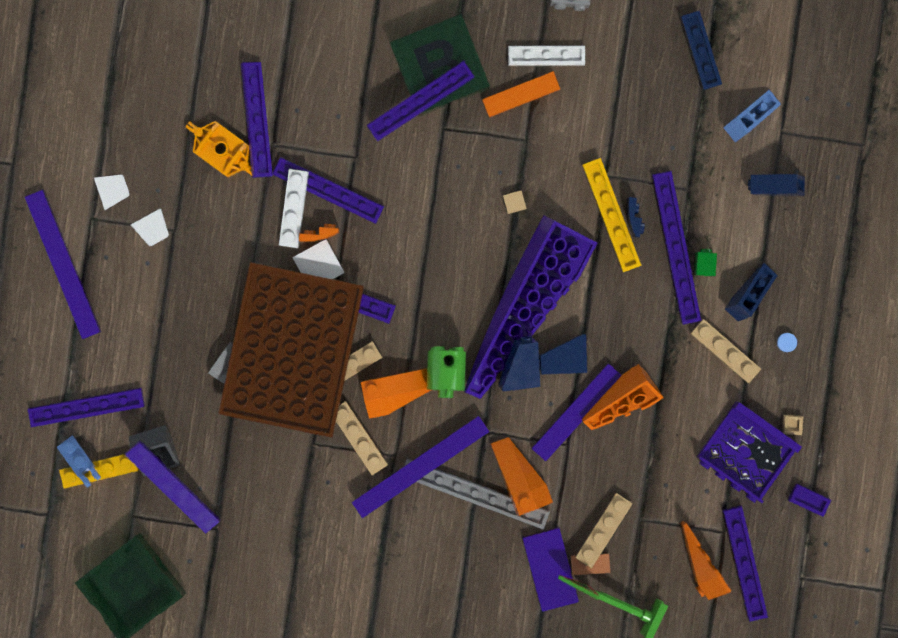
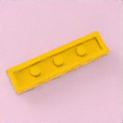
[59,454,140,488]

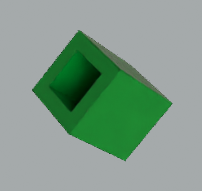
[693,249,717,277]

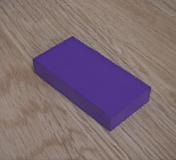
[788,483,831,517]

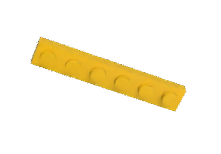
[582,158,642,272]

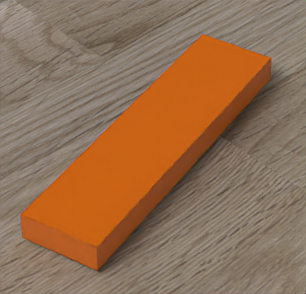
[482,71,560,118]

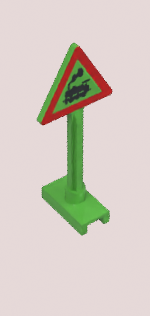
[558,575,668,638]

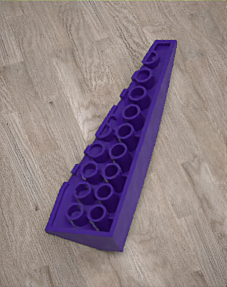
[464,215,597,399]

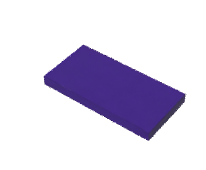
[522,527,579,612]

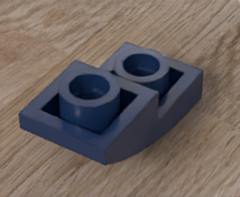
[627,197,645,238]

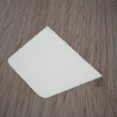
[94,175,129,210]
[131,208,169,246]

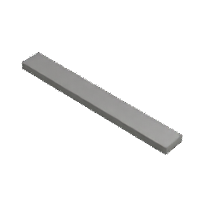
[404,458,550,529]

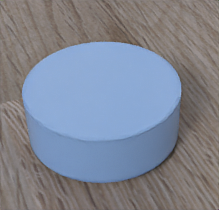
[777,333,797,352]

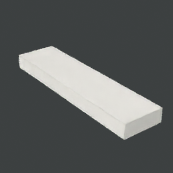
[508,46,585,66]

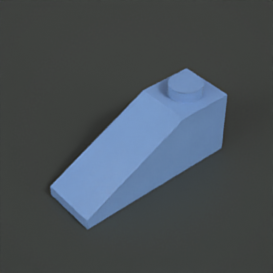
[723,90,781,142]

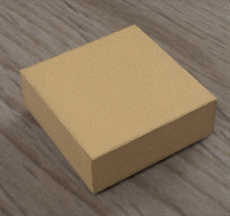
[503,191,527,214]
[782,415,803,435]

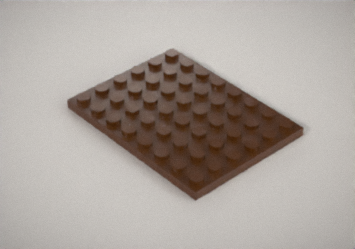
[218,262,364,438]

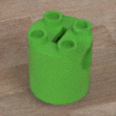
[427,346,466,398]

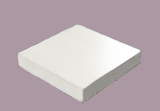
[292,239,345,279]

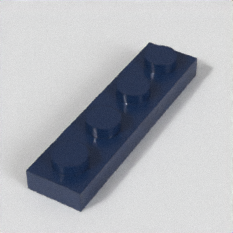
[680,11,722,91]

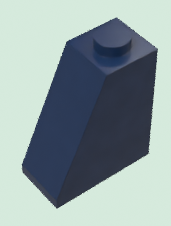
[748,174,805,196]
[539,334,587,375]
[498,336,540,391]

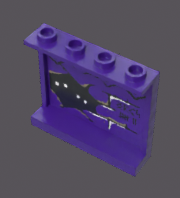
[697,401,802,503]

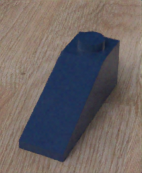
[725,263,778,321]

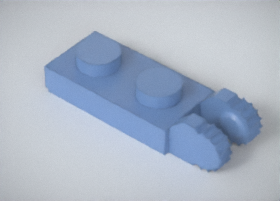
[57,436,101,487]

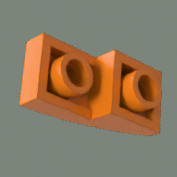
[299,224,340,242]

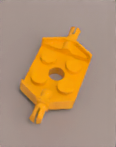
[185,121,252,178]

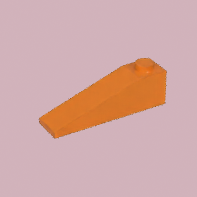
[582,364,664,430]
[361,368,431,419]
[491,437,553,516]
[680,521,731,600]

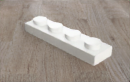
[279,169,309,248]

